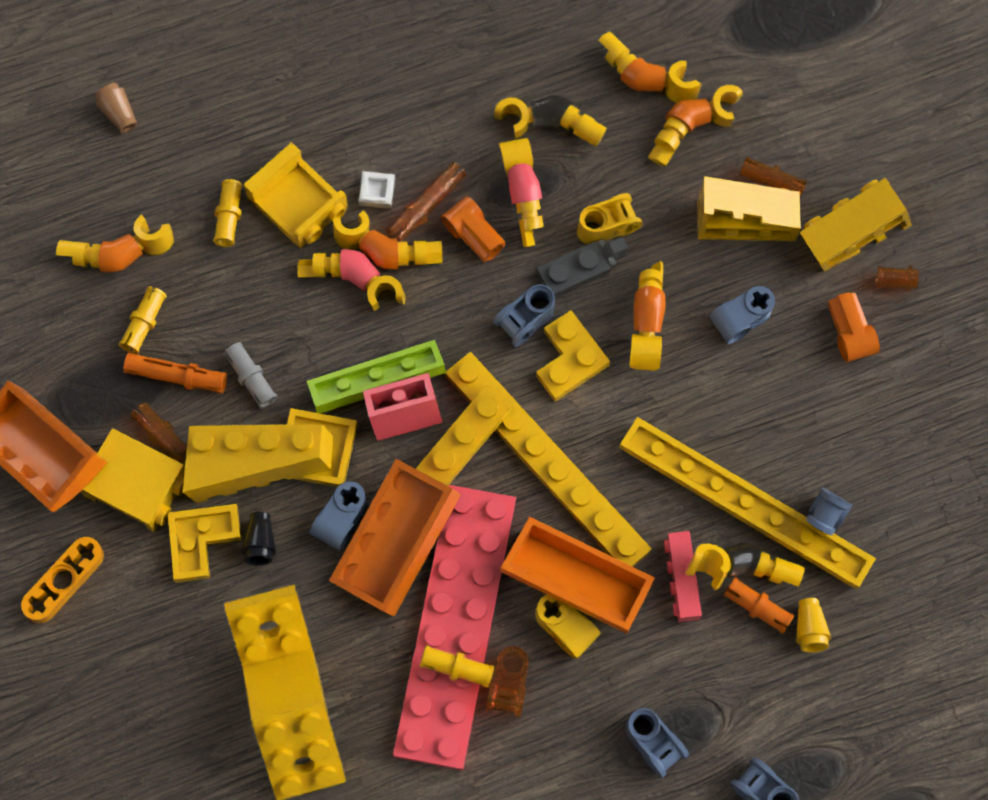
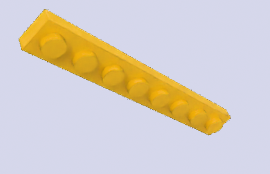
[445,351,652,567]
[619,417,876,590]

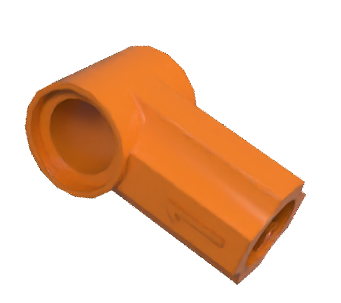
[441,196,505,263]
[827,292,880,363]

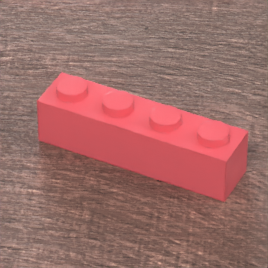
[663,531,702,622]

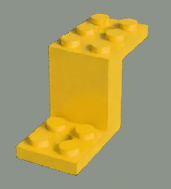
[224,585,346,800]

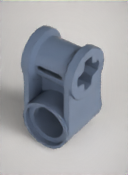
[492,284,555,347]
[709,286,775,344]
[309,481,367,551]
[806,487,853,536]
[625,708,689,778]
[729,756,799,800]

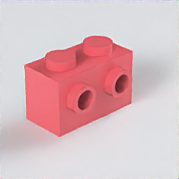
[363,373,443,441]

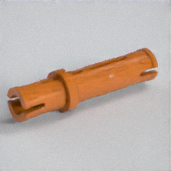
[123,352,227,394]

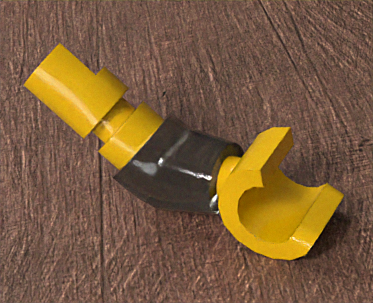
[494,95,607,147]
[685,542,804,590]

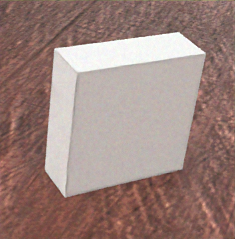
[358,171,395,209]

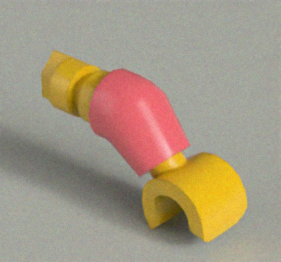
[499,138,544,247]
[297,249,406,312]

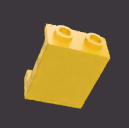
[243,142,348,249]
[81,428,185,532]

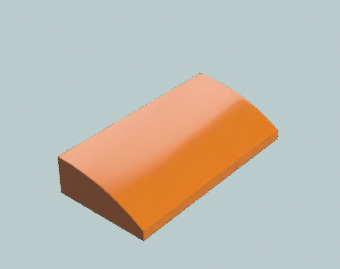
[0,381,107,512]
[329,459,461,617]
[500,516,655,634]

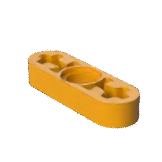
[21,537,104,624]

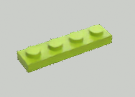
[307,340,446,414]

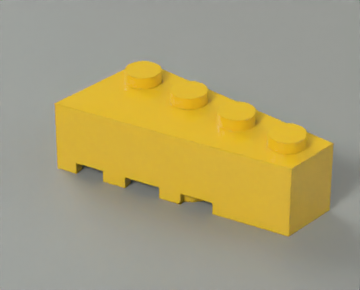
[183,424,333,503]

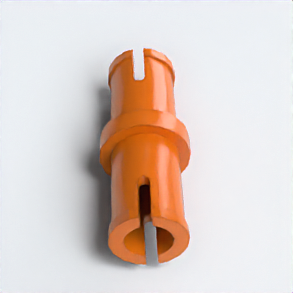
[723,577,794,634]

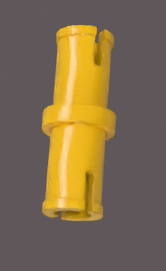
[213,179,243,247]
[118,286,167,354]
[419,645,494,688]

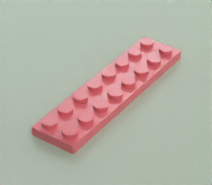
[393,485,516,771]

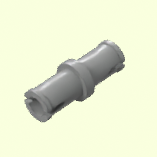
[223,342,278,409]

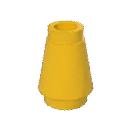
[796,598,831,653]

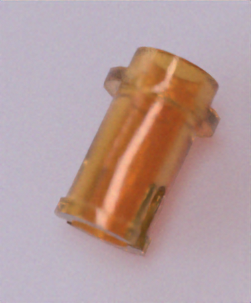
[876,265,919,292]

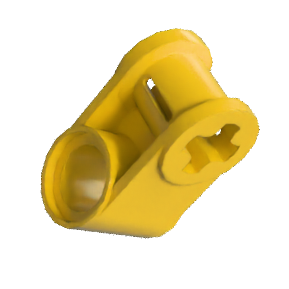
[577,193,643,245]
[535,594,601,660]

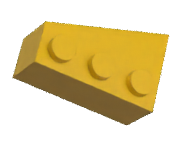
[697,176,801,241]
[800,178,912,272]

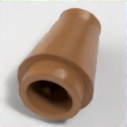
[95,83,138,133]

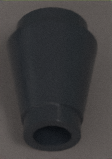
[241,512,276,566]

